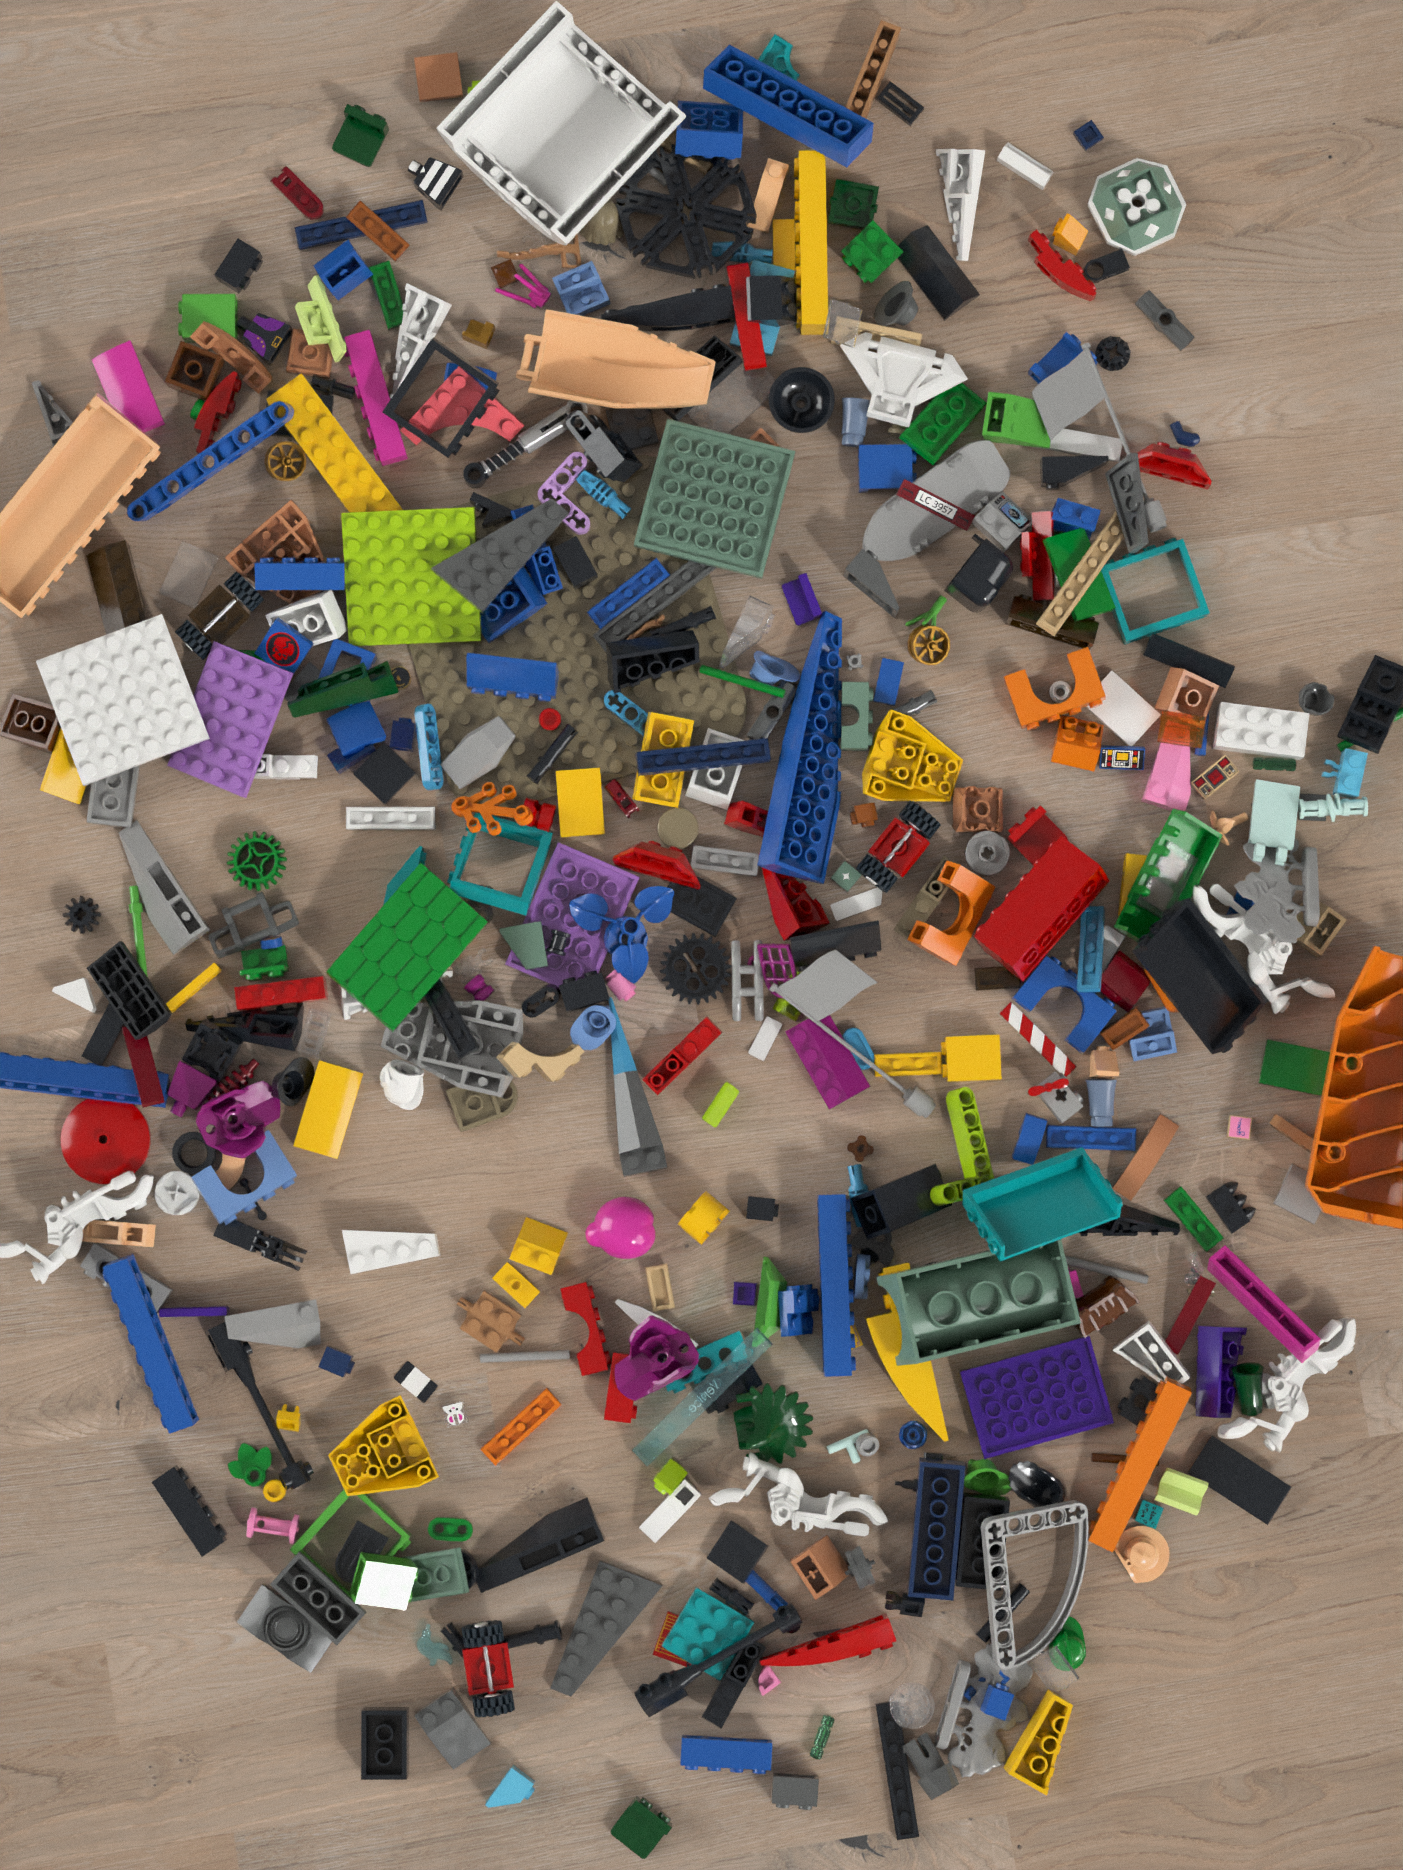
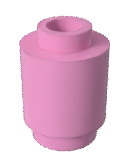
[605,970,637,1001]

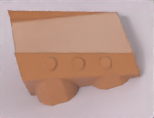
[952,786,1003,832]

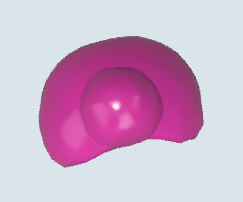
[585,1196,656,1259]

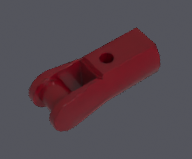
[604,779,640,819]

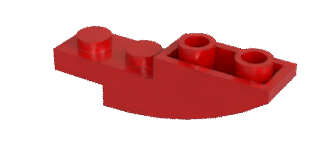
[1028,229,1097,301]
[194,371,242,454]
[642,1016,723,1096]

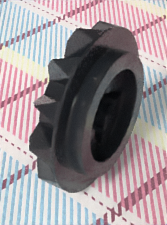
[1095,336,1131,371]

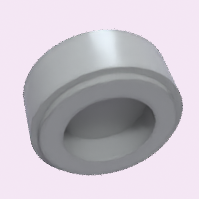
[855,1433,879,1456]

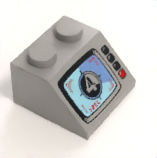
[972,491,1032,553]

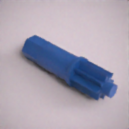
[746,1570,788,1611]

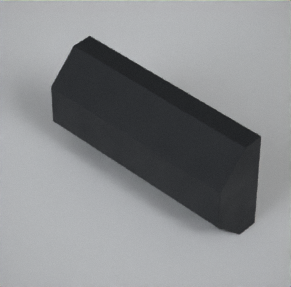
[662,335,743,421]
[86,941,172,1040]

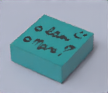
[1134,1499,1164,1529]

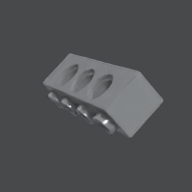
[80,1243,174,1313]

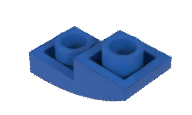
[1012,1113,1047,1165]

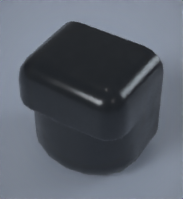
[944,534,1013,613]

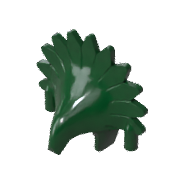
[733,1383,813,1464]

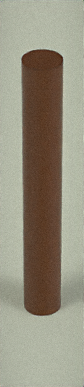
[1091,1453,1159,1466]

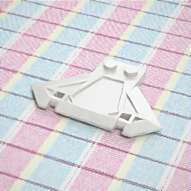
[840,332,968,427]

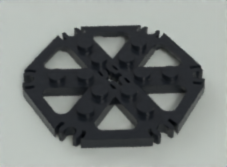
[616,144,757,279]

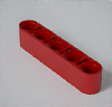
[726,262,767,371]

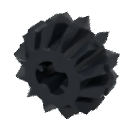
[63,896,102,934]

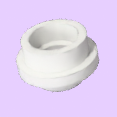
[1049,681,1072,703]

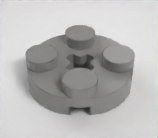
[965,831,1010,876]

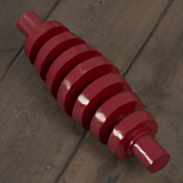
[203,1058,259,1105]

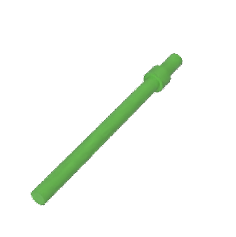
[129,886,148,977]

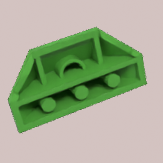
[752,1256,788,1347]

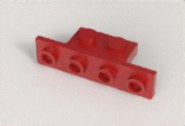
[1020,511,1054,601]

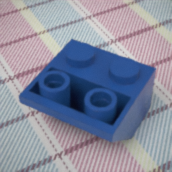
[313,240,373,300]

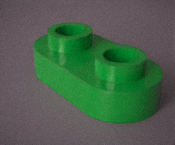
[428,1517,473,1542]

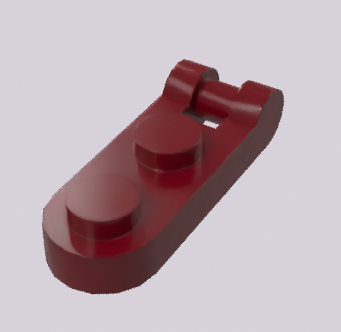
[270,166,324,220]

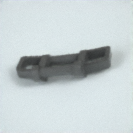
[209,892,299,958]

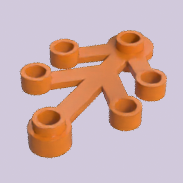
[451,782,533,836]

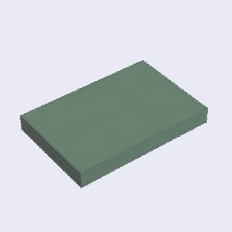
[401,1547,469,1603]

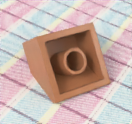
[1155,667,1219,727]

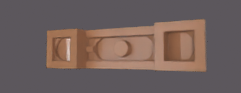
[190,321,272,394]
[1112,1114,1179,1201]

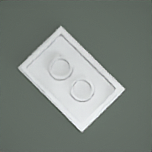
[1086,671,1161,746]

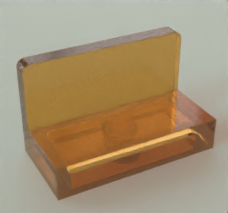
[1157,711,1206,748]

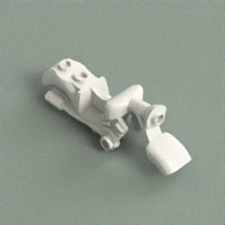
[1193,884,1335,1014]
[0,1170,154,1284]
[1218,1317,1356,1453]
[708,1452,888,1537]

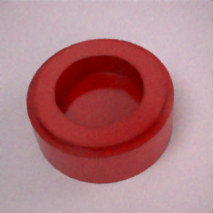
[539,708,561,731]

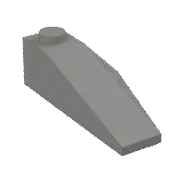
[224,1300,321,1348]

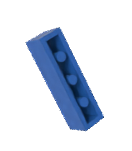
[255,557,346,590]
[680,1735,772,1774]

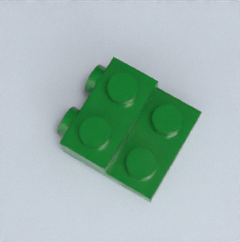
[841,220,904,283]

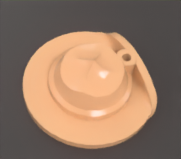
[1114,1526,1169,1583]

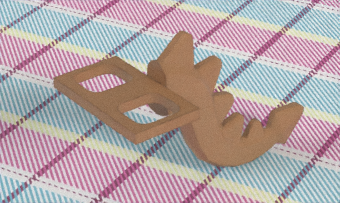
[496,234,581,268]

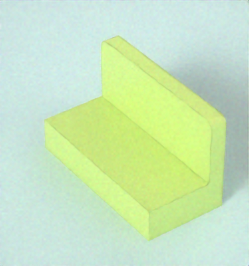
[1155,1468,1209,1516]

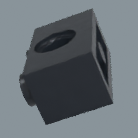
[1117,1376,1157,1426]

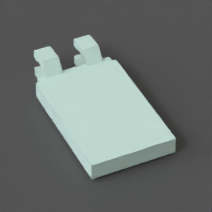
[1248,779,1300,866]

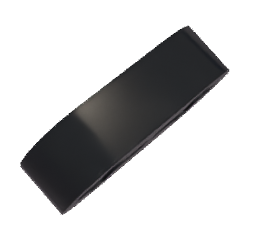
[522,984,561,1018]

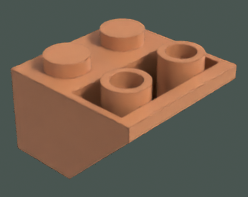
[790,1535,849,1600]

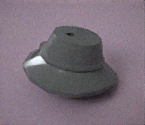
[874,281,918,326]

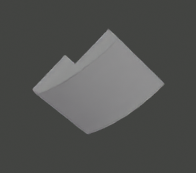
[1273,1164,1321,1224]

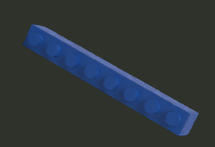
[0,1052,170,1108]
[103,1254,199,1434]

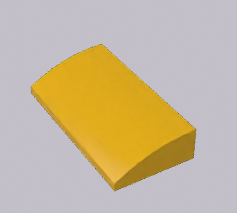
[632,712,694,808]
[293,1060,363,1159]

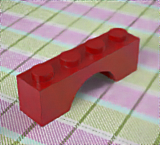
[234,976,328,1011]
[560,1282,612,1376]

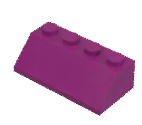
[785,1015,871,1110]

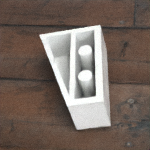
[1113,1321,1190,1384]

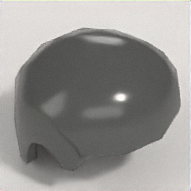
[1299,682,1334,716]

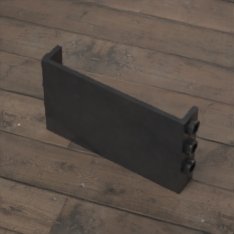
[1132,898,1268,1054]

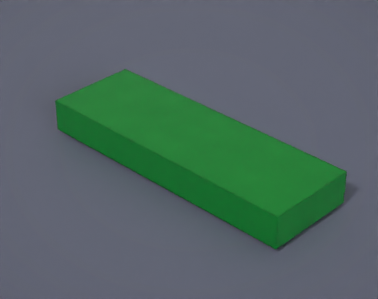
[368,261,404,330]
[1163,1186,1224,1252]

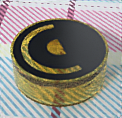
[391,667,411,690]

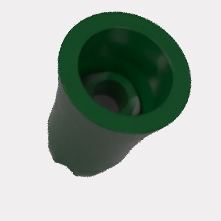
[1232,1362,1264,1416]

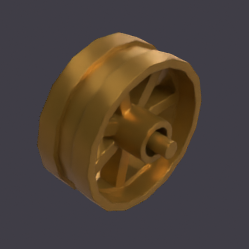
[264,441,306,481]
[907,624,950,665]

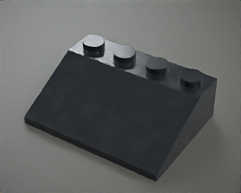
[788,920,882,972]

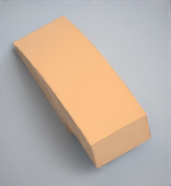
[82,1220,156,1247]

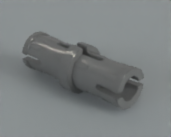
[892,690,937,716]

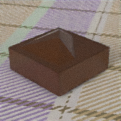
[491,259,519,289]

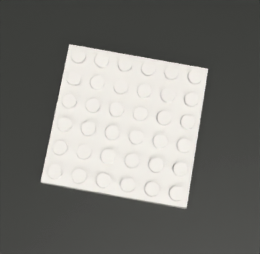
[36,614,210,786]

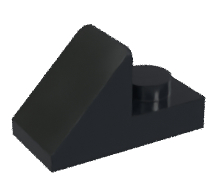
[470,492,513,529]

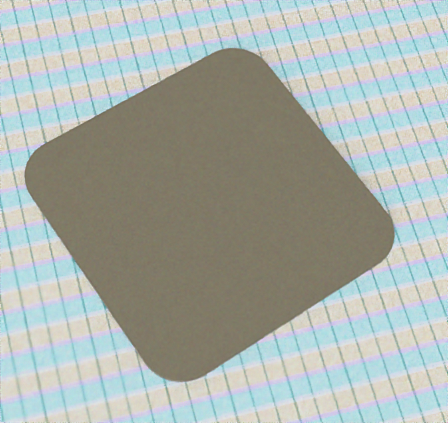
[409,455,747,808]

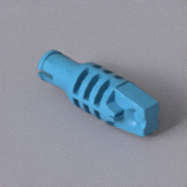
[711,241,773,264]
[576,470,632,519]
[847,1164,868,1227]

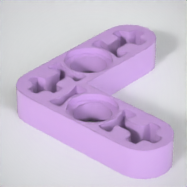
[538,452,590,535]

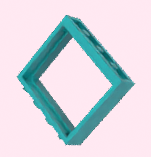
[1101,538,1210,645]
[447,812,553,915]

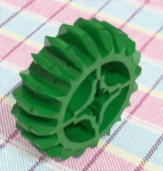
[227,831,287,891]

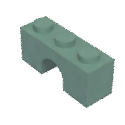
[841,682,873,751]

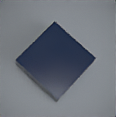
[1073,120,1104,151]

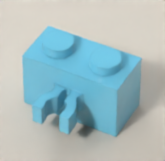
[1321,748,1368,799]

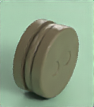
[657,807,699,849]

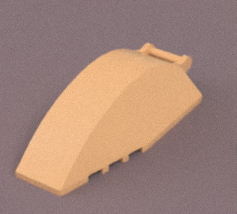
[516,310,715,409]

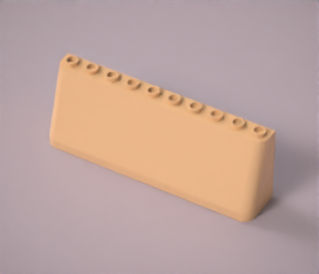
[0,393,161,618]

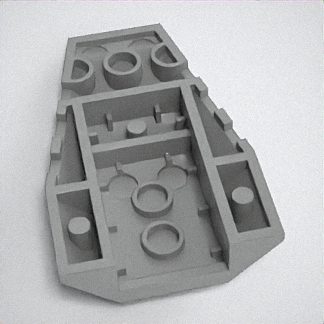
[381,1000,523,1097]

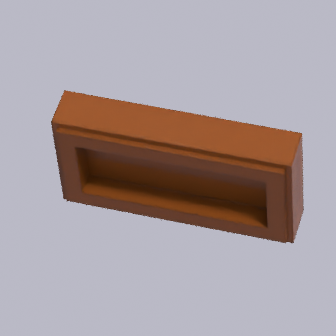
[1100,1007,1150,1050]

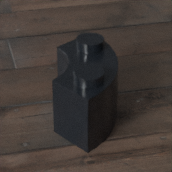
[695,1361,763,1414]

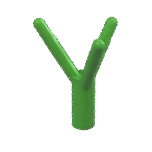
[906,595,947,640]

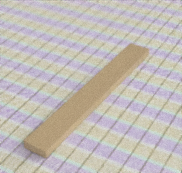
[1036,511,1124,636]

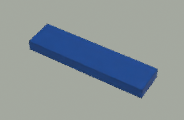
[587,558,670,629]
[1046,1125,1136,1151]

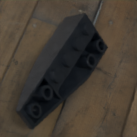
[601,284,735,331]
[476,1497,605,1593]

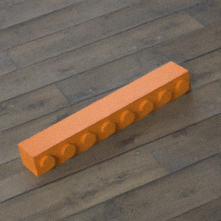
[1088,1376,1192,1553]

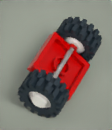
[856,801,941,893]
[461,1620,515,1718]

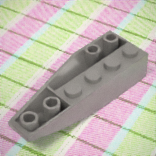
[118,820,211,955]

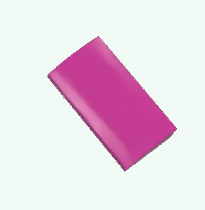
[92,340,165,432]

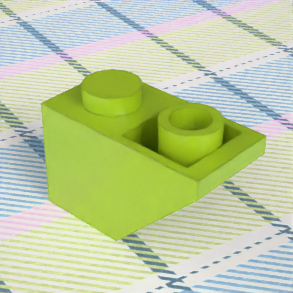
[653,1457,688,1495]

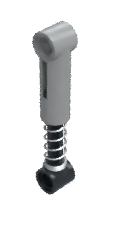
[463,400,588,488]

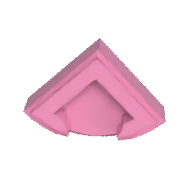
[758,1666,781,1696]

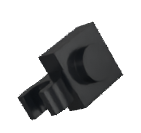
[885,1591,925,1617]

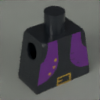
[236,313,292,366]

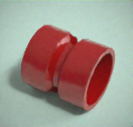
[523,797,556,832]

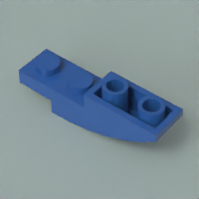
[510,504,563,595]

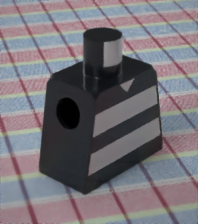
[408,157,464,211]

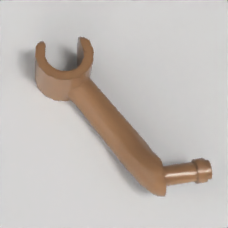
[627,615,665,640]

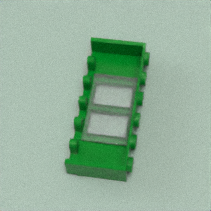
[1114,808,1223,942]

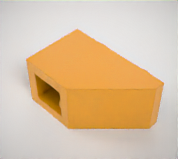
[1052,213,1088,256]

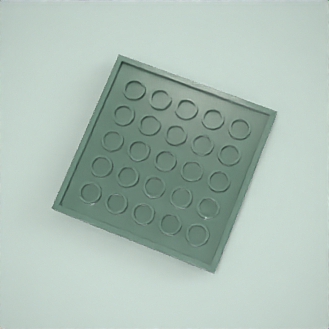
[634,419,796,579]

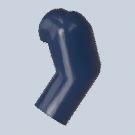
[1169,421,1200,447]

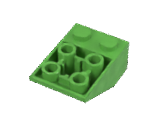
[982,392,1051,449]

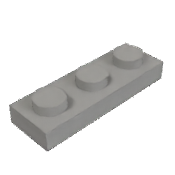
[691,845,759,877]

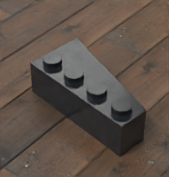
[606,630,700,694]

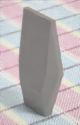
[441,716,516,789]

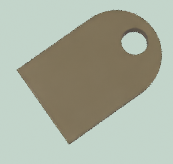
[446,1081,518,1132]

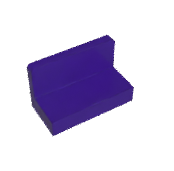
[782,573,822,626]

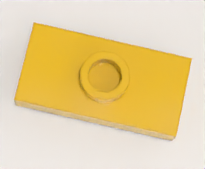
[492,1262,540,1308]

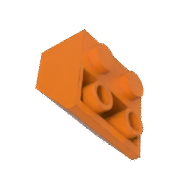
[1051,715,1104,772]

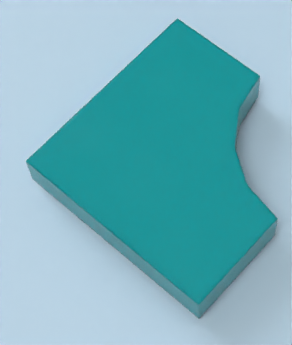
[758,34,800,81]

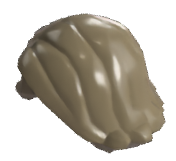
[580,200,624,245]

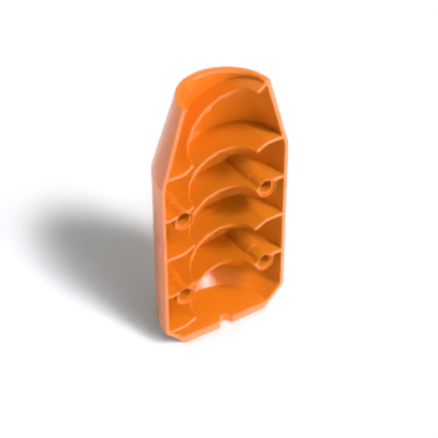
[1305,946,1403,1229]

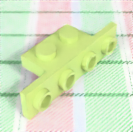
[295,275,346,363]

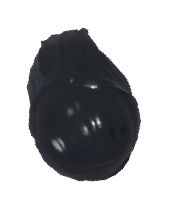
[1008,1461,1066,1508]

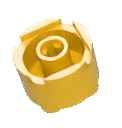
[678,1191,730,1245]

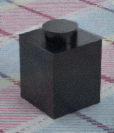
[746,1196,779,1221]

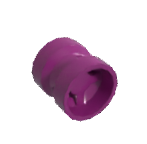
[464,974,495,1001]

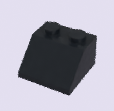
[746,276,797,327]

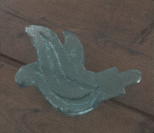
[417,1624,453,1666]

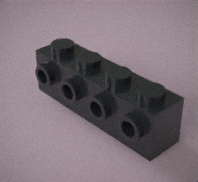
[152,1465,227,1557]

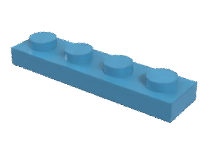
[1077,906,1105,992]

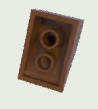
[0,694,61,754]

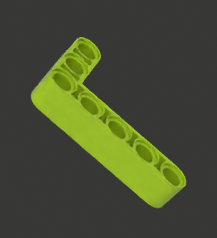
[930,1087,994,1206]

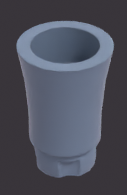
[841,398,870,447]
[1086,1079,1117,1127]

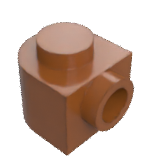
[850,802,878,828]

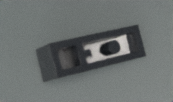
[1040,456,1109,491]

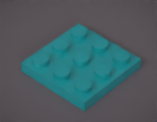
[661,1587,755,1681]

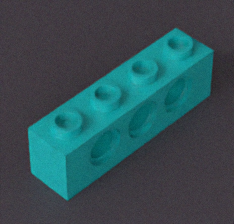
[666,1330,750,1394]

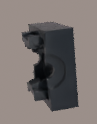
[181,1019,244,1082]

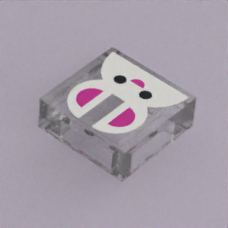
[441,1400,469,1428]

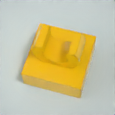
[276,1404,301,1432]

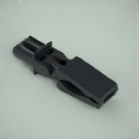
[213,1220,307,1271]

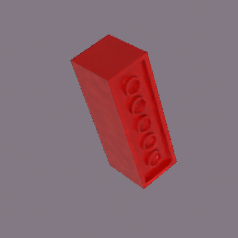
[974,836,1110,981]

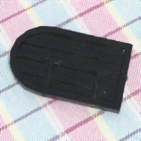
[335,1520,389,1583]

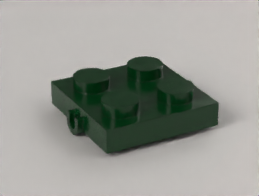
[828,179,879,230]

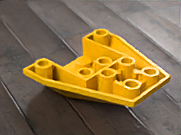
[862,709,963,802]
[328,1395,439,1496]

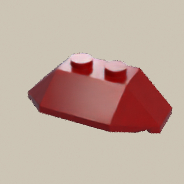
[1137,442,1212,490]
[613,841,701,889]

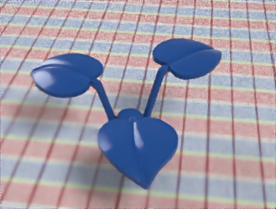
[569,886,674,983]

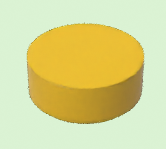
[263,1479,286,1502]

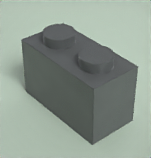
[771,1773,819,1810]

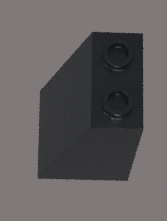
[851,1164,952,1240]

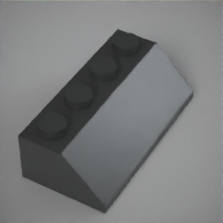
[270,1551,367,1646]

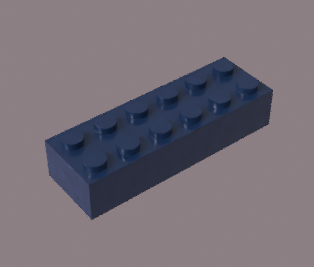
[907,1457,965,1601]

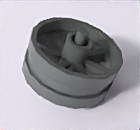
[845,1546,875,1590]

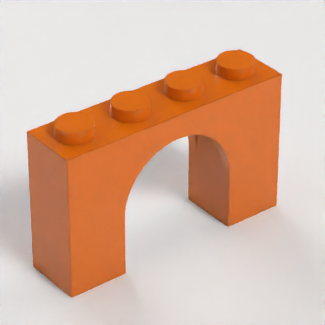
[1004,647,1106,730]
[907,861,995,966]

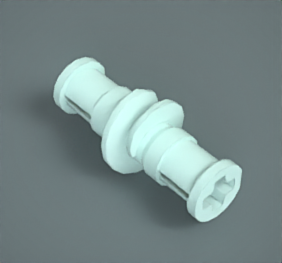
[1298,793,1368,822]

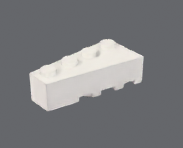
[342,1230,441,1274]

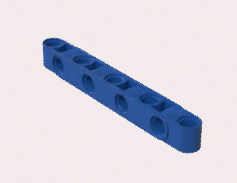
[127,401,294,521]

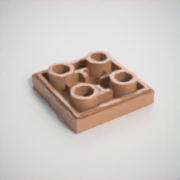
[414,52,463,102]

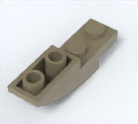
[893,856,954,939]

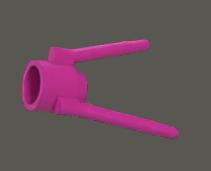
[495,264,551,309]

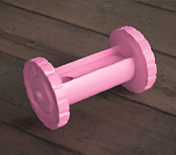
[246,1507,300,1545]

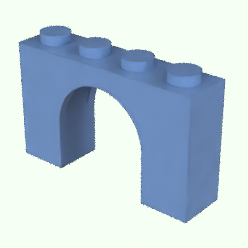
[191,1130,297,1225]

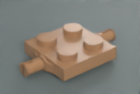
[457,1290,525,1353]

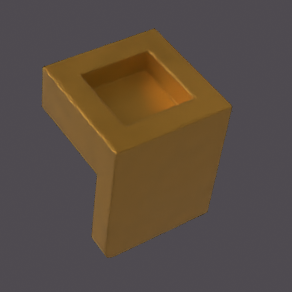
[462,319,496,349]

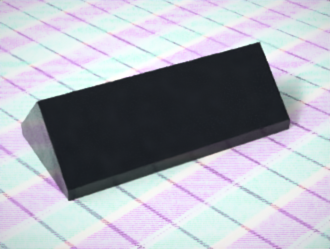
[898,225,980,321]

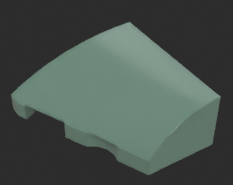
[499,921,548,970]

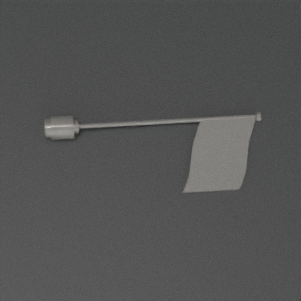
[1031,342,1167,533]
[769,949,936,1118]

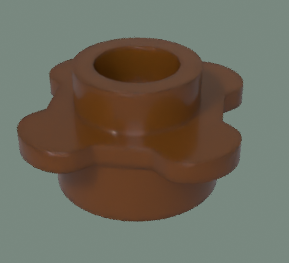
[847,1135,874,1162]

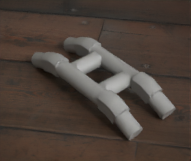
[731,940,764,1021]

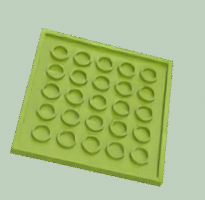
[341,507,482,646]

